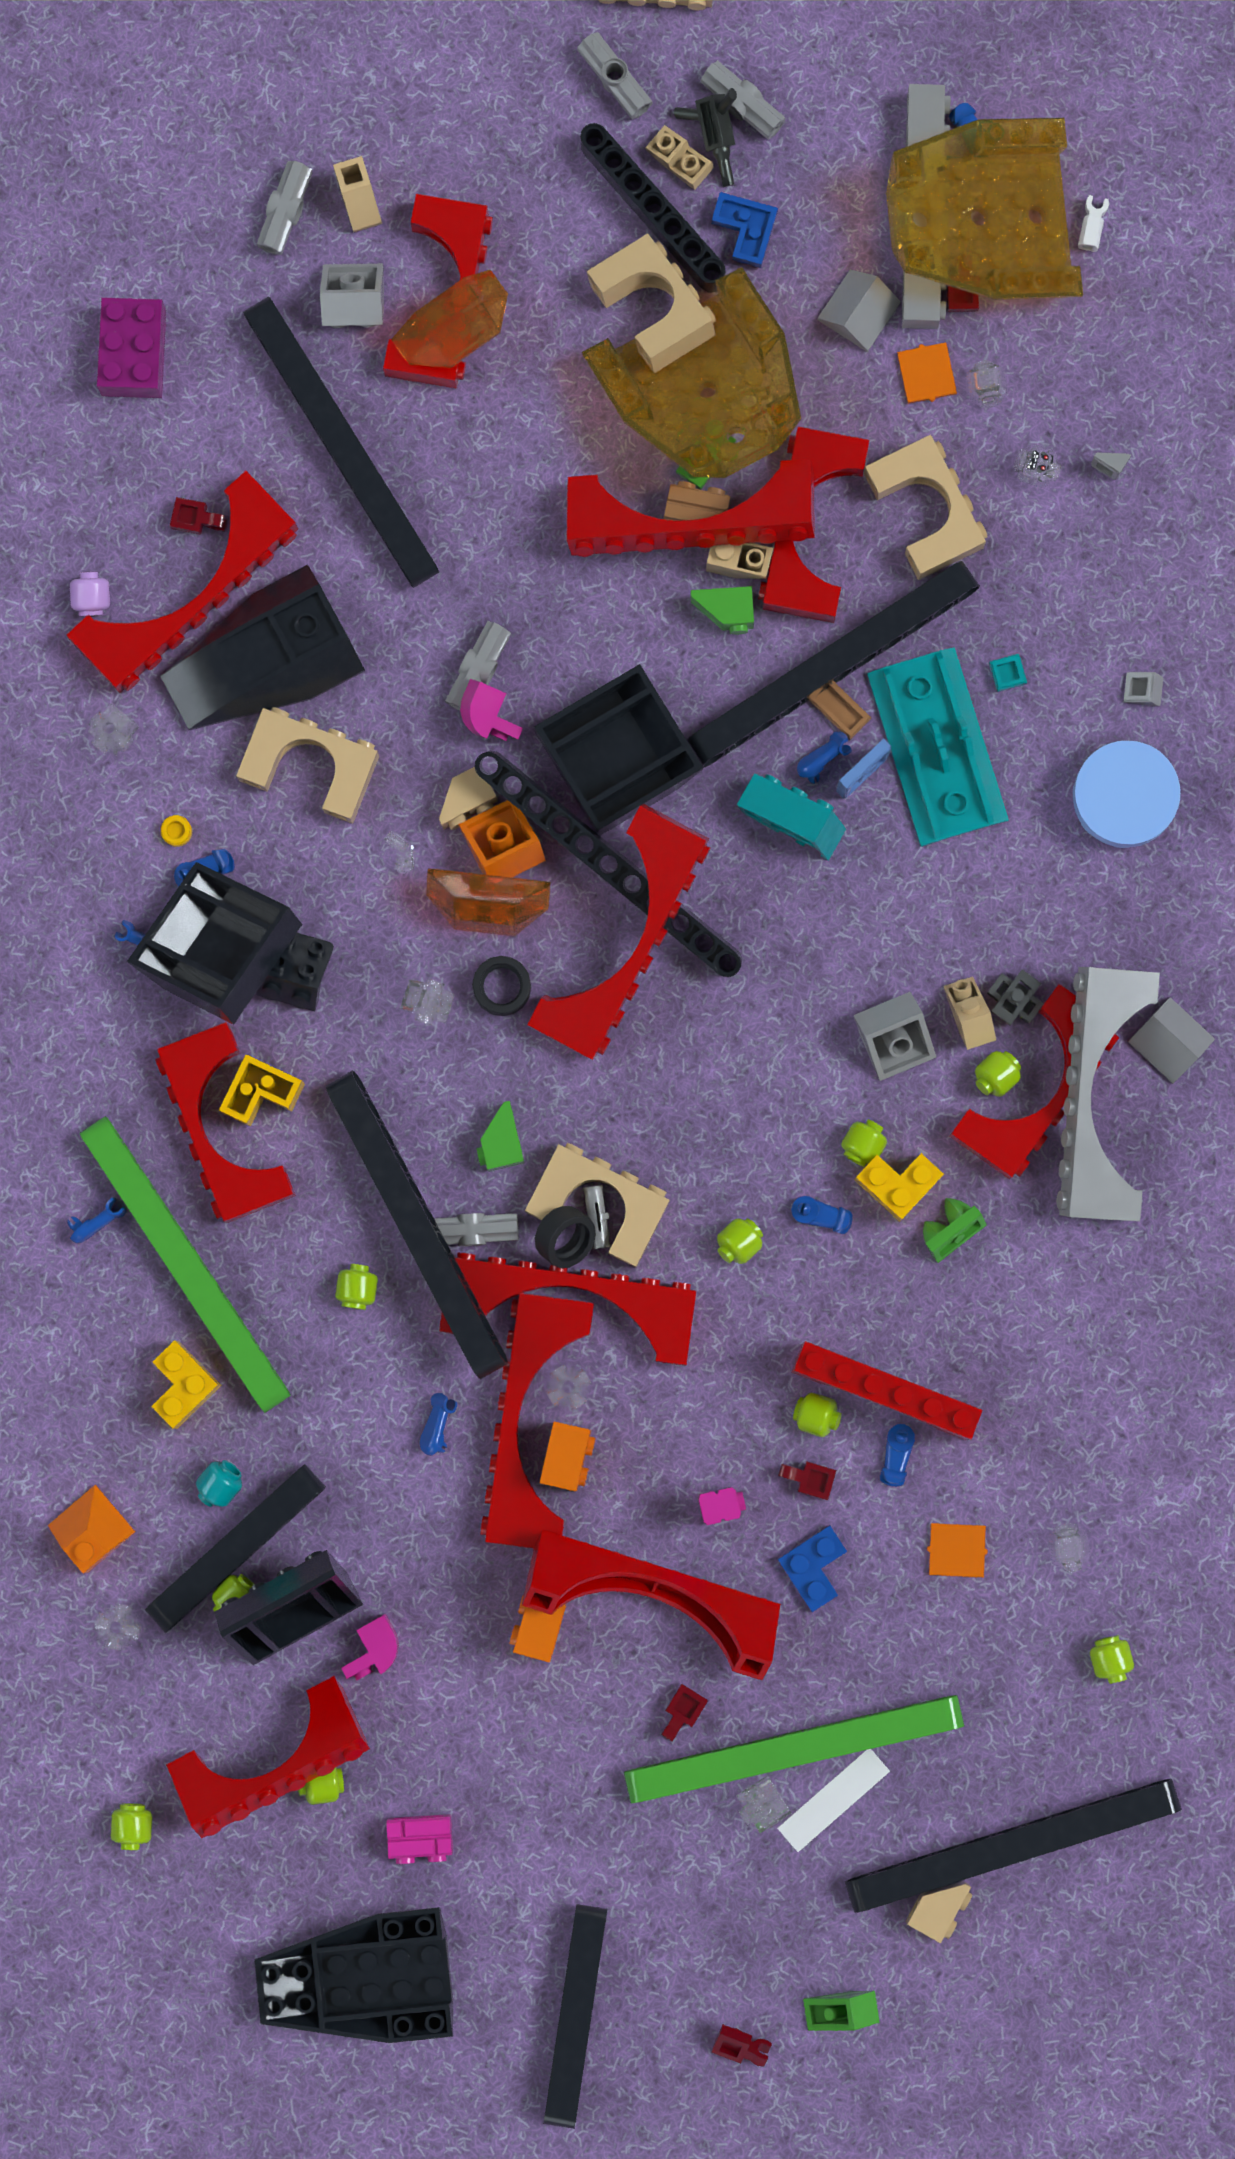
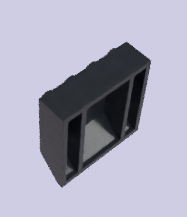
[534,664,703,836]
[127,862,303,1025]
[214,1550,364,1666]

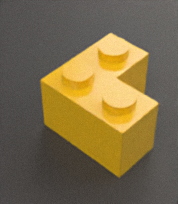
[219,1055,305,1127]
[854,1153,944,1222]
[151,1340,222,1429]

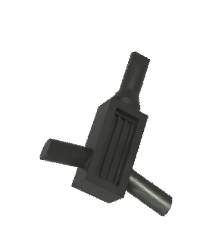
[674,88,737,187]

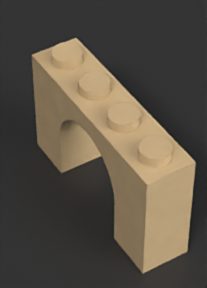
[587,233,716,373]
[864,435,987,580]
[236,707,379,824]
[525,1143,670,1268]

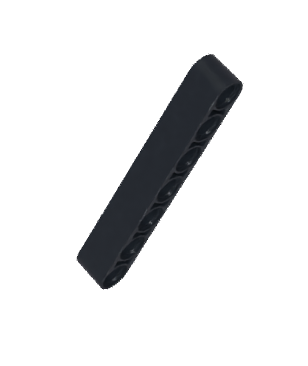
[580,123,726,293]
[145,1464,326,1633]
[543,1904,607,2129]

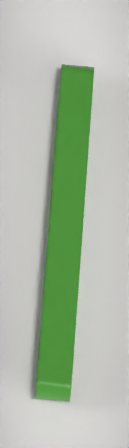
[80,1116,291,1413]
[624,1695,965,1803]

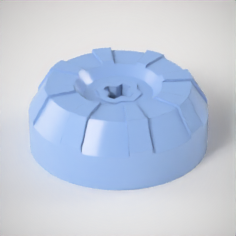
[1073,741,1180,848]

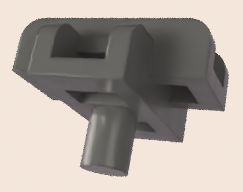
[987,969,1044,1026]

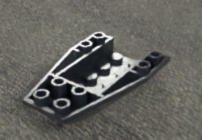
[160,564,365,730]
[254,1907,453,2043]

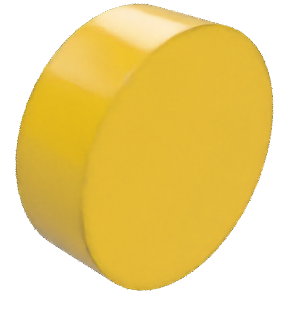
[161,815,192,847]

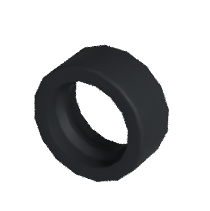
[472,956,531,1016]
[535,1206,596,1268]

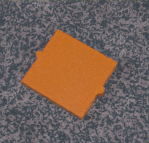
[897,342,957,404]
[927,1523,988,1578]

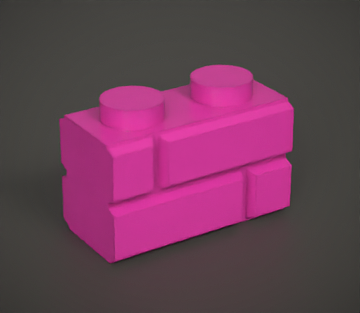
[698,1487,746,1525]
[386,1814,453,1864]

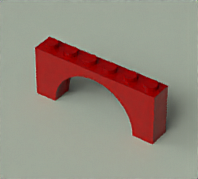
[383,194,493,389]
[758,427,870,623]
[949,984,1119,1180]
[155,1022,296,1223]
[791,1341,983,1440]
[166,1676,370,1838]

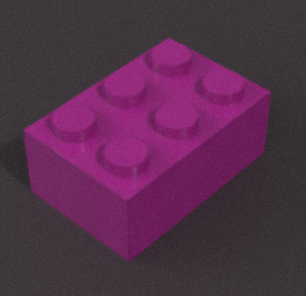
[97,297,167,398]

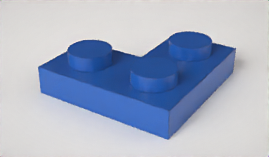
[711,192,778,268]
[778,1525,847,1612]

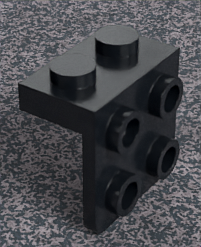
[256,933,334,1012]

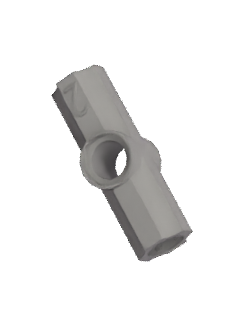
[577,32,653,120]
[701,60,786,140]
[257,161,313,255]
[445,621,511,711]
[435,1213,519,1246]

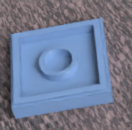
[836,738,891,799]

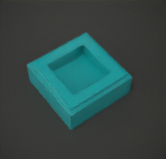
[989,654,1027,692]

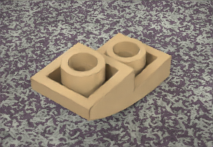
[646,125,714,190]

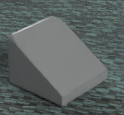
[1091,453,1131,480]
[1123,672,1163,706]

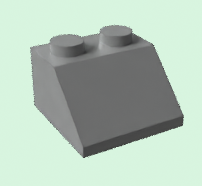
[320,263,384,328]
[854,992,937,1081]

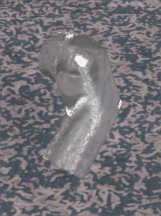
[383,830,416,874]

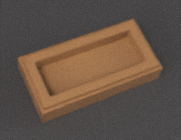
[807,681,871,740]

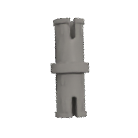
[583,1185,611,1249]

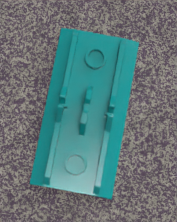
[867,647,1009,847]

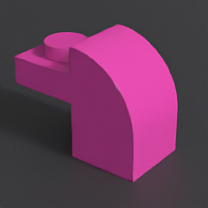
[460,679,523,741]
[341,1614,399,1681]

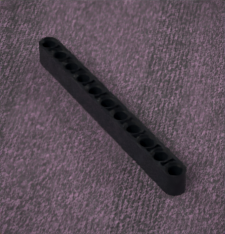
[243,296,439,588]
[687,561,980,768]
[475,750,742,977]
[326,1070,508,1379]
[845,1779,1182,1913]

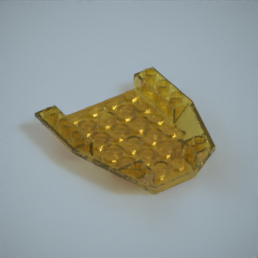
[886,118,1083,300]
[582,267,802,478]

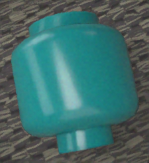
[196,1460,242,1507]

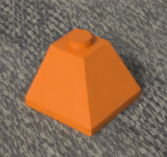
[48,1484,136,1574]

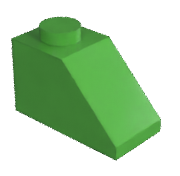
[690,586,754,635]
[476,1101,525,1172]
[803,1991,880,2031]

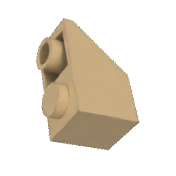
[333,156,382,233]
[706,543,773,579]
[439,767,498,830]
[944,977,996,1050]
[906,1881,972,1943]

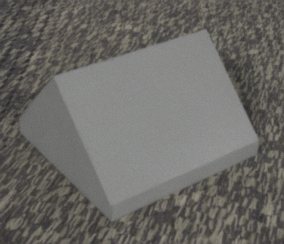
[817,269,901,352]
[1128,997,1215,1084]

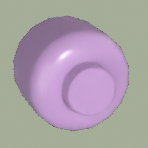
[70,572,110,616]

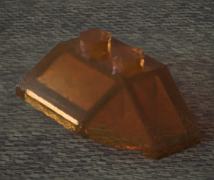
[391,270,508,368]
[426,868,551,936]

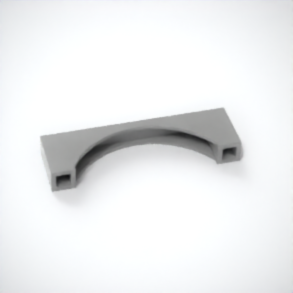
[1056,967,1160,1222]

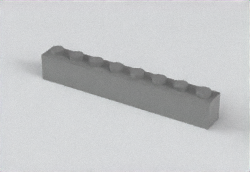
[902,84,951,329]

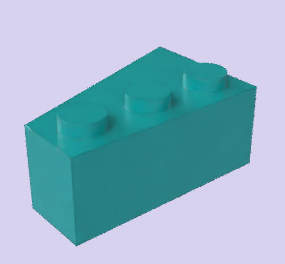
[737,773,846,861]

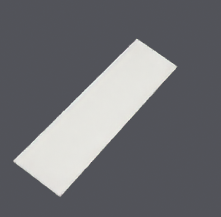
[777,1749,890,1852]

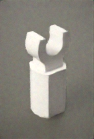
[1078,195,1109,252]

